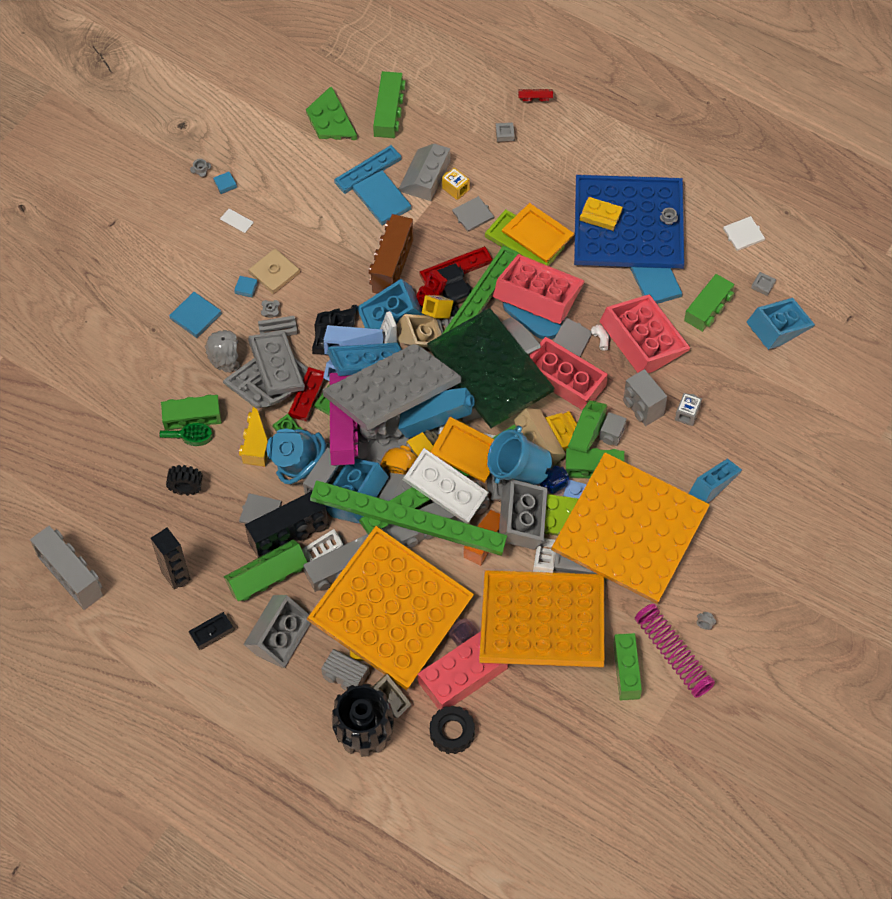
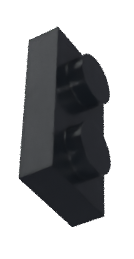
[188,612,234,650]

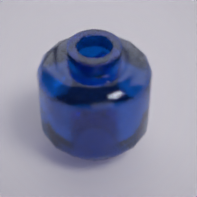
[539,465,569,494]

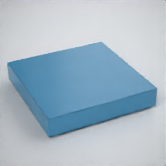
[169,292,222,338]

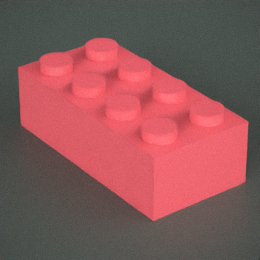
[523,337,608,410]
[418,631,508,710]

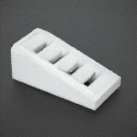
[380,311,397,343]
[302,529,345,562]
[533,538,556,573]

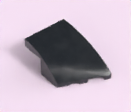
[312,305,357,355]

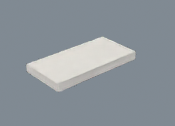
[402,448,489,524]

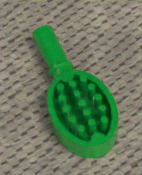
[159,423,213,446]

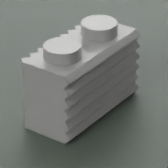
[321,649,370,690]

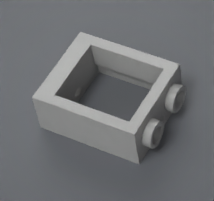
[303,447,344,494]

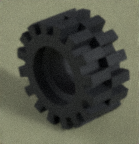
[166,465,203,495]

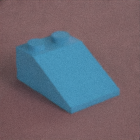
[357,279,424,329]
[746,298,815,350]

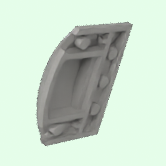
[223,358,308,408]

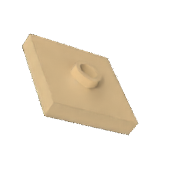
[248,248,300,294]

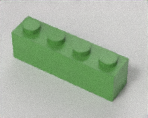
[373,71,406,138]
[224,540,308,602]

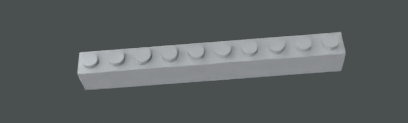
[303,481,489,592]

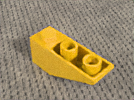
[239,407,268,467]

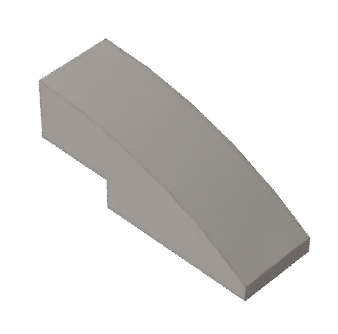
[496,317,541,355]

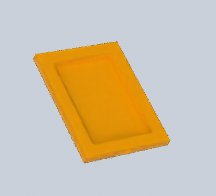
[502,203,574,263]
[430,417,494,483]

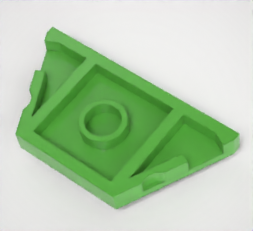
[306,87,357,140]

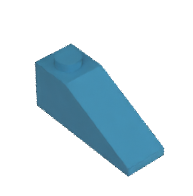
[688,458,742,503]

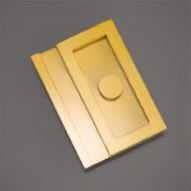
[580,197,623,231]
[545,411,577,451]

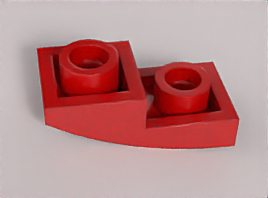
[416,270,448,308]

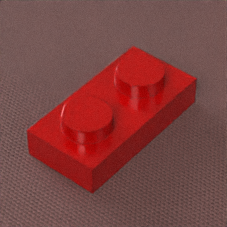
[518,89,553,101]

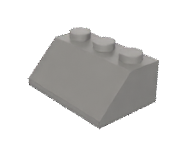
[398,144,450,201]
[243,595,311,668]

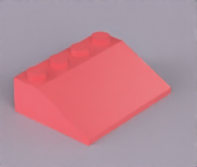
[493,254,584,324]
[599,294,690,373]

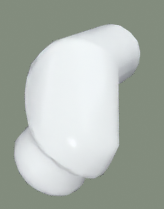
[591,325,610,351]

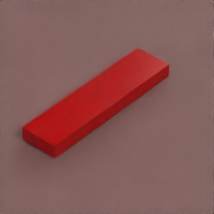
[419,246,493,284]

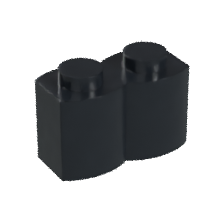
[437,263,472,306]

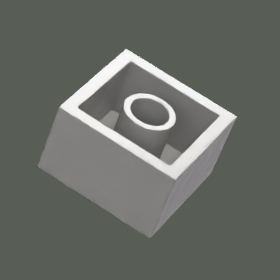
[623,369,667,426]

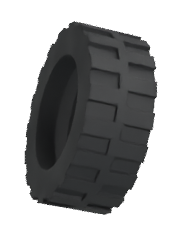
[429,706,475,754]

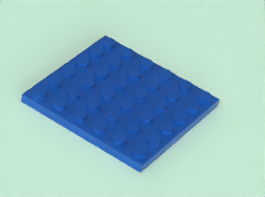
[574,175,684,269]

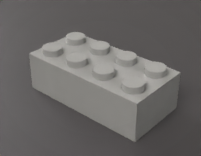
[30,526,103,610]

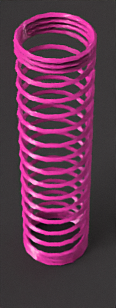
[634,604,715,698]

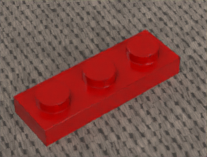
[288,367,325,422]

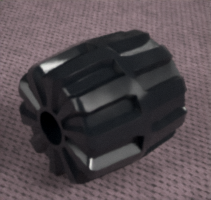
[332,683,394,757]

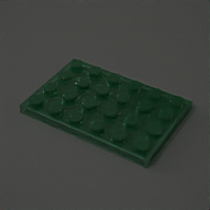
[427,308,554,428]

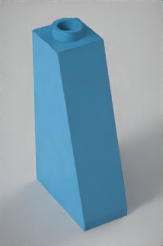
[398,388,475,438]

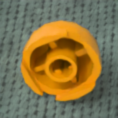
[380,445,417,475]

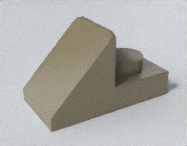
[372,674,412,718]

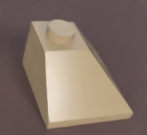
[396,314,442,348]

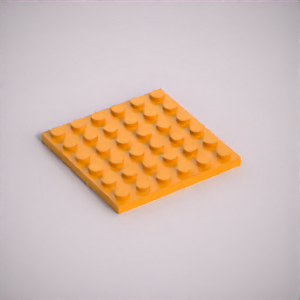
[551,453,710,604]
[307,526,474,690]
[479,570,604,667]

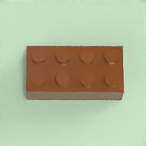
[369,214,414,294]

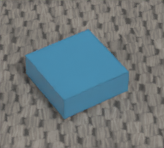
[213,172,237,194]
[234,276,258,298]

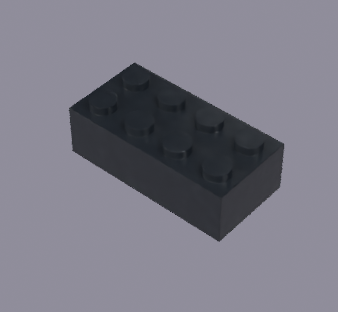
[245,491,328,558]

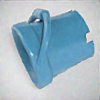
[487,425,552,485]
[266,428,326,484]

